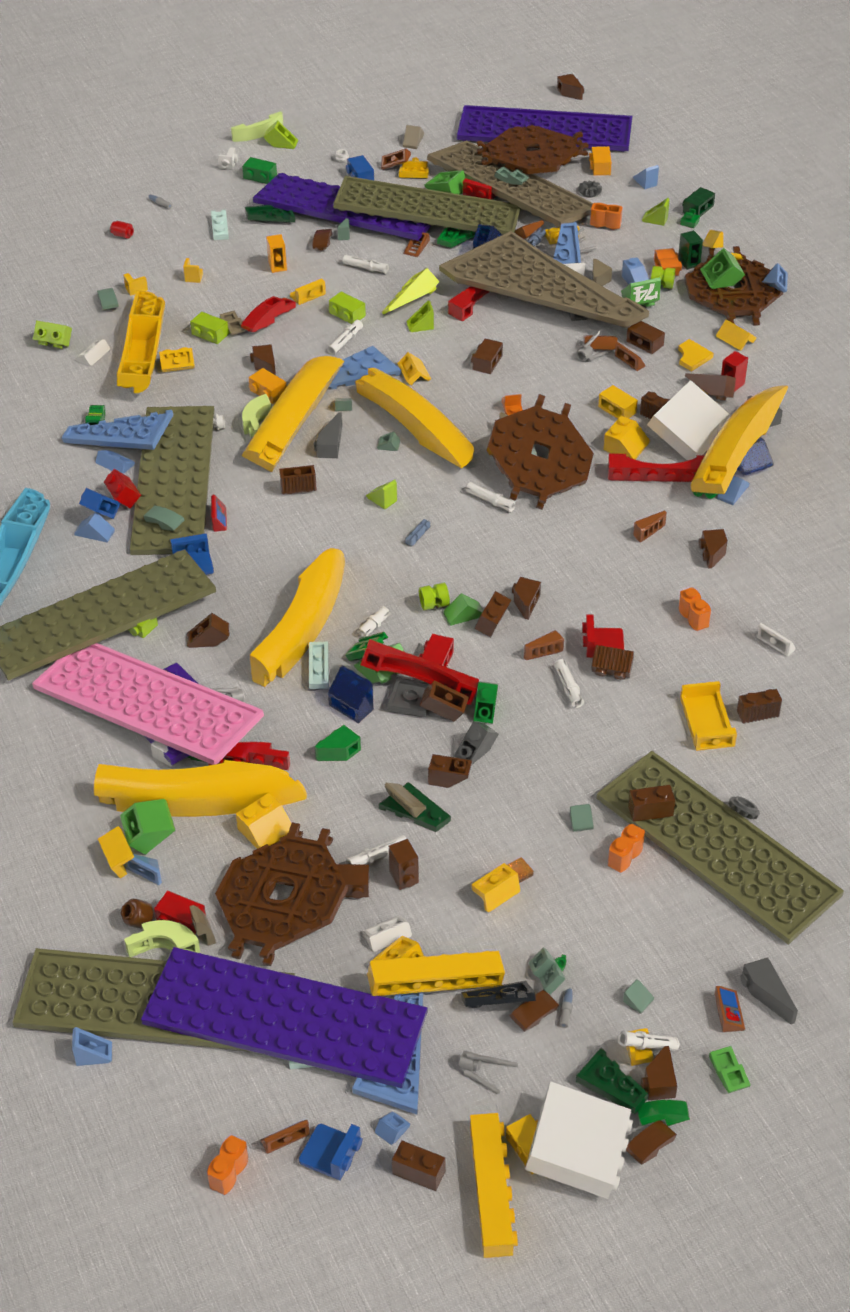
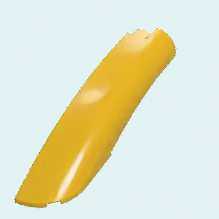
[117,290,165,393]
[242,356,344,472]
[355,368,474,468]
[691,385,788,494]
[250,548,345,687]
[94,760,307,817]

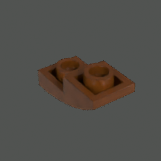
[312,229,332,250]
[509,990,559,1032]
[626,1120,677,1165]

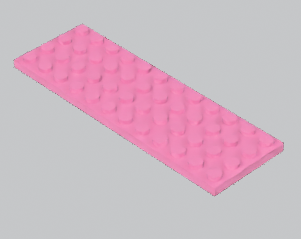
[32,643,264,765]

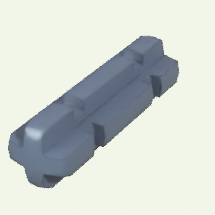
[405,519,430,546]

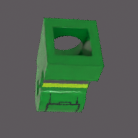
[85,405,106,425]

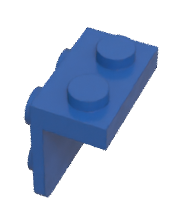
[170,533,214,575]
[299,1124,363,1181]

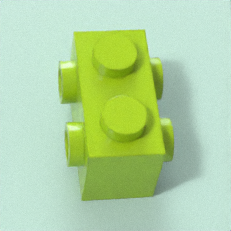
[33,320,72,349]

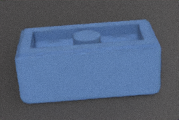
[96,450,135,474]

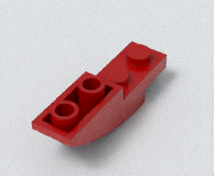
[241,296,296,332]
[208,742,290,771]

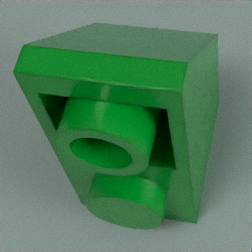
[473,681,498,724]
[315,725,361,761]

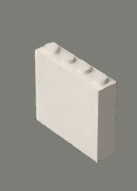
[647,380,731,461]
[525,1081,633,1199]

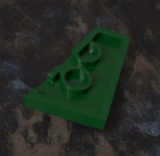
[245,205,295,222]
[379,782,451,832]
[576,1047,648,1114]

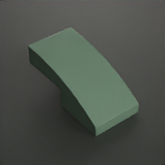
[494,167,529,185]
[97,288,119,310]
[144,506,184,531]
[529,947,565,995]

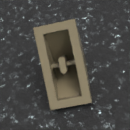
[403,125,424,149]
[592,259,612,286]

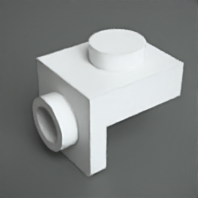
[218,147,238,170]

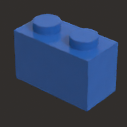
[346,155,374,180]
[79,488,121,519]

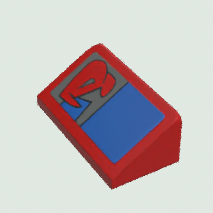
[211,494,227,532]

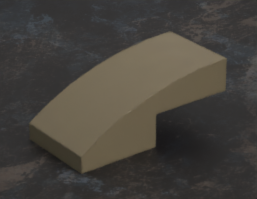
[220,310,246,335]
[189,905,216,946]

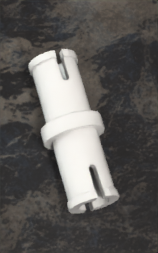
[357,606,391,637]

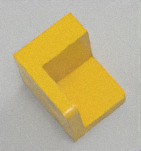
[183,258,203,283]
[123,273,148,296]
[626,1028,654,1066]

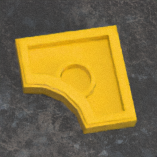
[678,339,714,372]

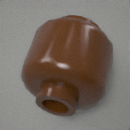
[121,898,154,929]

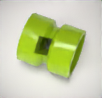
[651,266,676,289]
[418,582,450,611]

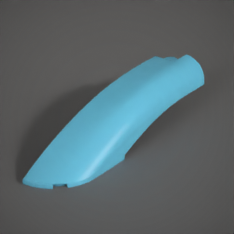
[0,487,50,607]

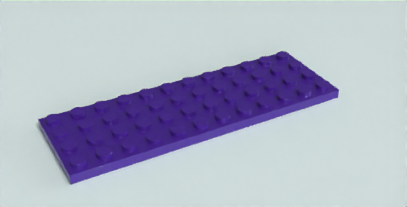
[457,105,633,152]
[253,173,431,241]
[141,947,428,1088]

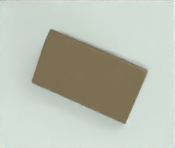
[384,782,426,818]

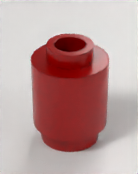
[110,221,134,239]

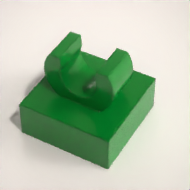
[680,208,700,228]

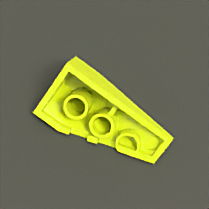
[382,268,439,315]

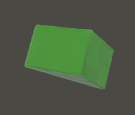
[444,593,483,626]

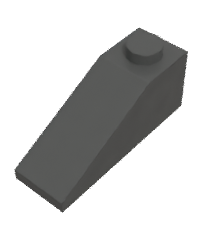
[314,412,343,459]
[740,957,798,1024]

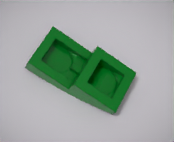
[638,1100,690,1126]

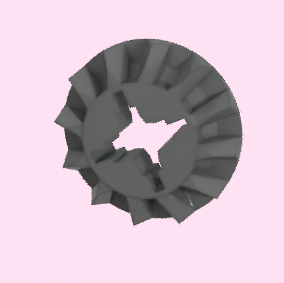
[578,180,602,197]
[728,796,760,819]

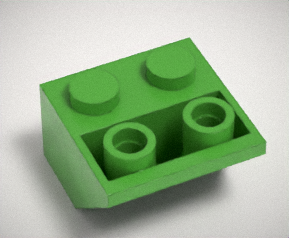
[120,799,176,855]

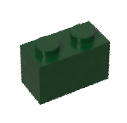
[682,187,715,217]
[678,230,703,270]

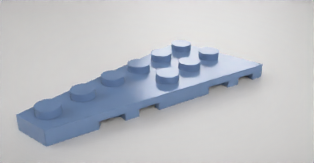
[328,346,401,390]
[62,410,174,450]
[352,992,423,1115]

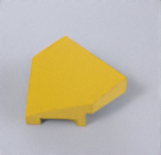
[399,157,429,178]

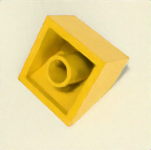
[603,416,650,460]
[236,793,292,849]

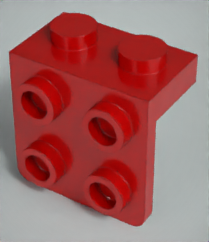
[463,178,497,200]
[582,614,624,658]

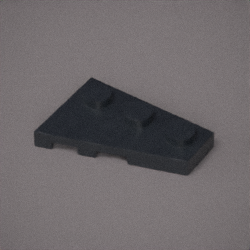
[461,981,536,1008]

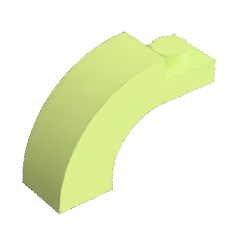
[242,394,271,437]
[124,920,200,957]

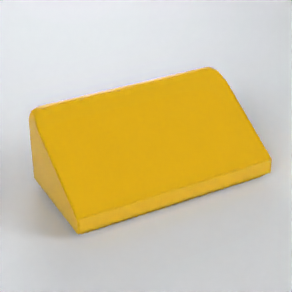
[703,230,723,248]

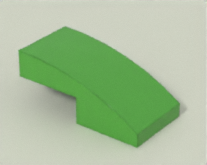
[709,1046,751,1093]

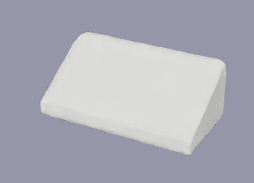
[75,339,110,366]
[757,623,796,656]
[362,915,412,952]

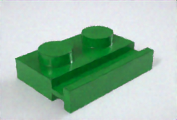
[345,632,388,661]

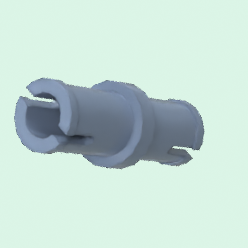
[527,227,546,247]

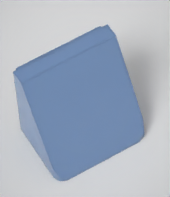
[375,1111,411,1145]

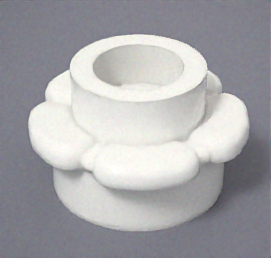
[335,149,349,162]
[213,414,225,431]

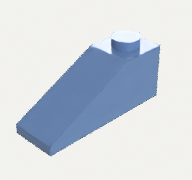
[622,257,650,285]

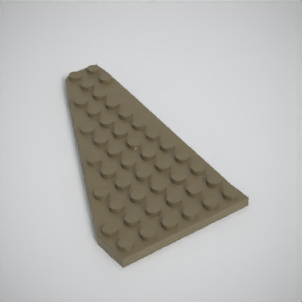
[439,231,649,328]

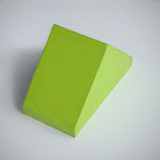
[642,198,670,226]
[406,300,434,332]
[366,479,397,509]

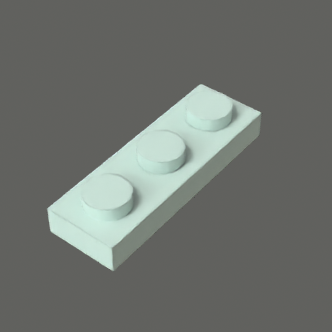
[309,641,329,689]

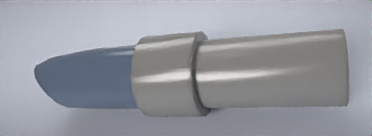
[148,194,172,209]
[559,988,573,1028]

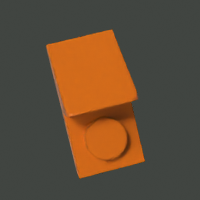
[502,394,523,415]

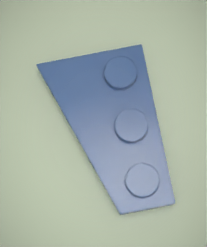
[553,222,581,264]

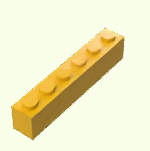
[367,951,505,996]
[470,1113,518,1258]

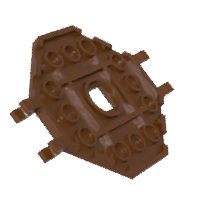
[477,125,589,174]
[684,246,783,326]
[486,394,594,510]
[215,822,348,966]

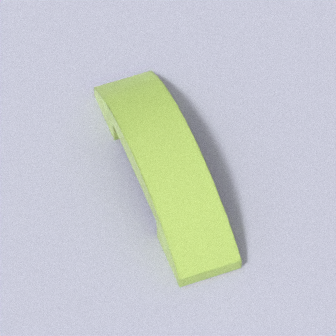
[231,111,283,142]

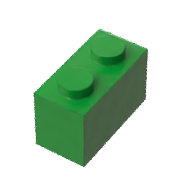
[242,157,277,184]

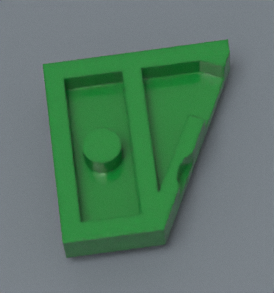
[437,227,476,248]

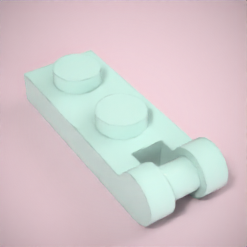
[211,210,229,240]

